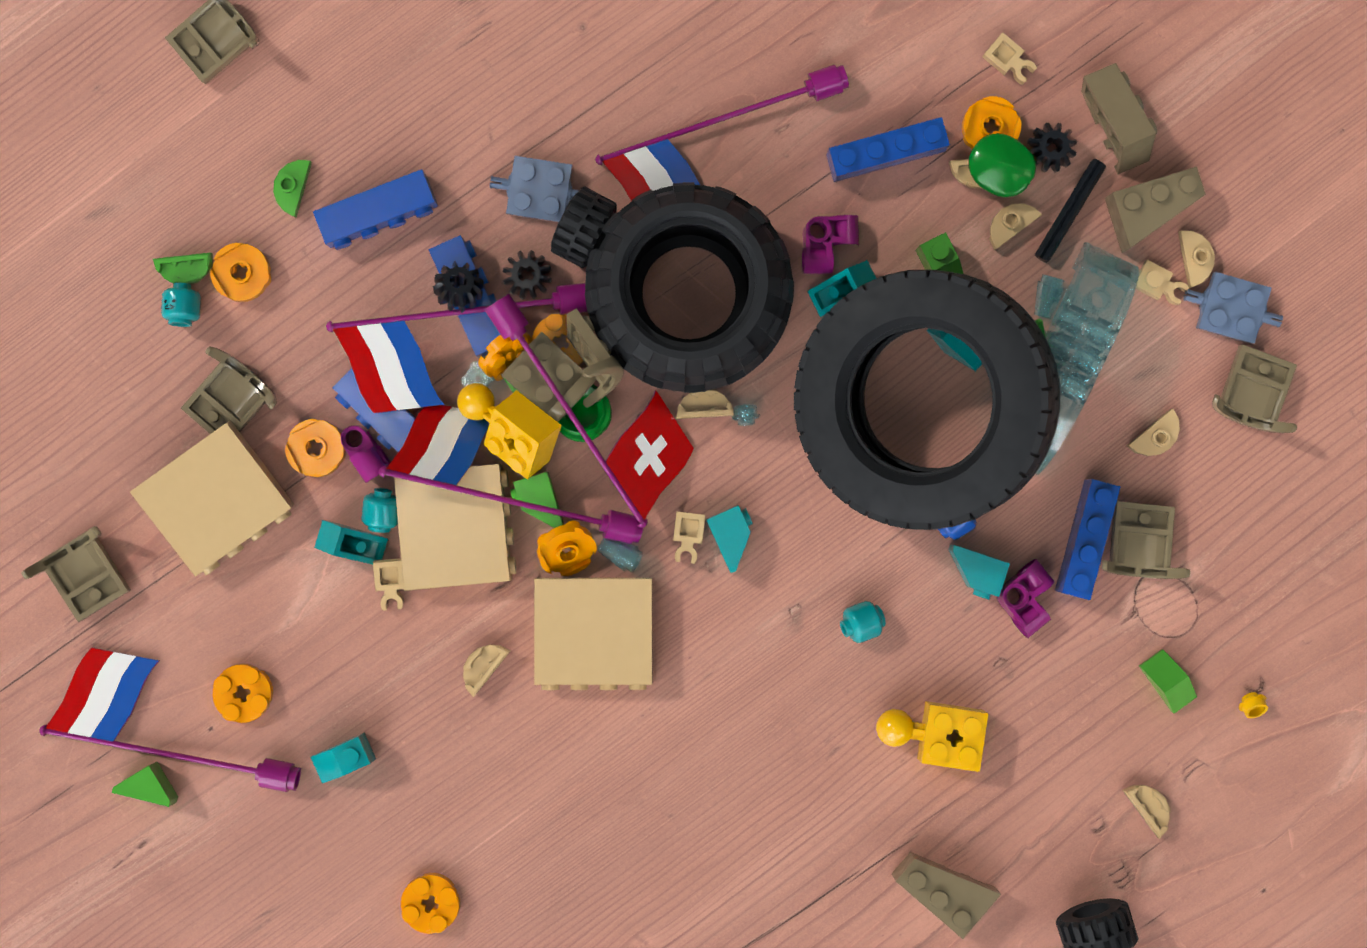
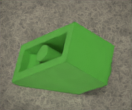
[915,232,964,274]
[510,472,564,528]

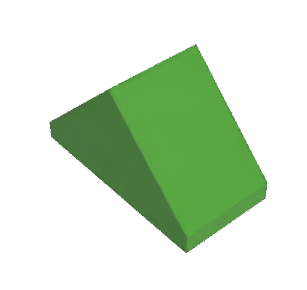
[1139,649,1197,714]
[112,762,178,807]

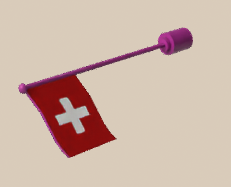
[484,294,694,528]

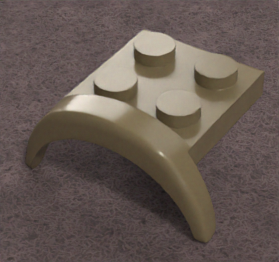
[165,0,259,84]
[566,308,624,408]
[501,332,596,422]
[1212,344,1297,433]
[181,346,277,434]
[1102,501,1190,579]
[22,526,131,622]

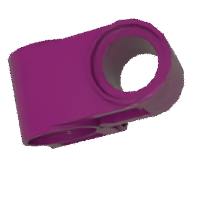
[802,215,859,274]
[341,425,391,483]
[997,559,1055,638]

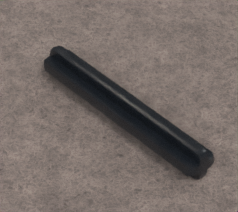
[1035,159,1106,263]

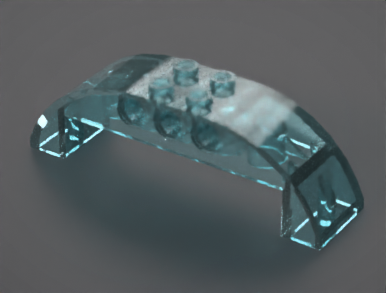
[1035,242,1139,475]

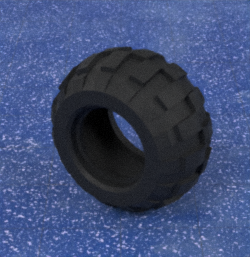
[585,182,794,393]

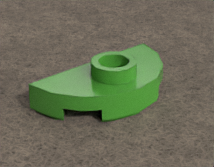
[273,160,312,218]
[153,253,213,284]

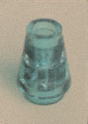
[1034,274,1066,319]
[598,538,643,573]

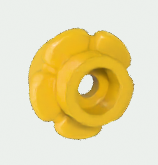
[1239,692,1268,719]

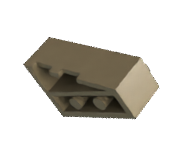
[1081,63,1157,174]
[1105,167,1206,253]
[892,852,1001,939]

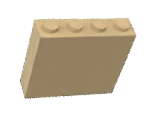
[130,420,294,577]
[394,464,516,591]
[534,578,653,690]

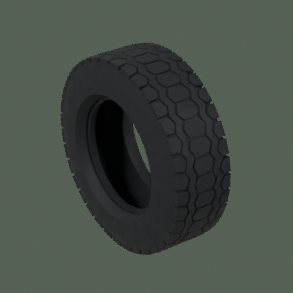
[794,270,1060,530]

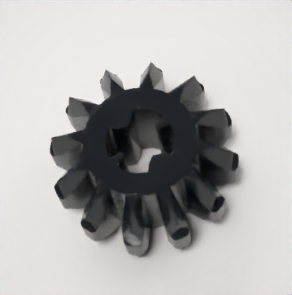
[1027,123,1077,173]
[503,250,552,300]
[433,261,484,313]

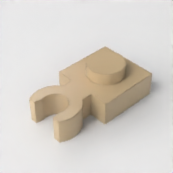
[982,32,1037,85]
[1132,260,1189,305]
[673,512,705,564]
[373,558,404,611]

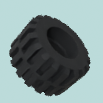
[551,186,617,268]
[1056,898,1139,948]

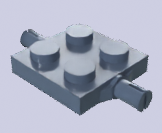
[490,156,579,222]
[1183,272,1283,344]

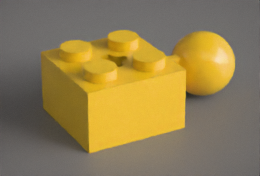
[457,383,562,480]
[876,701,988,772]

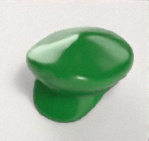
[968,133,1036,198]
[558,384,612,442]

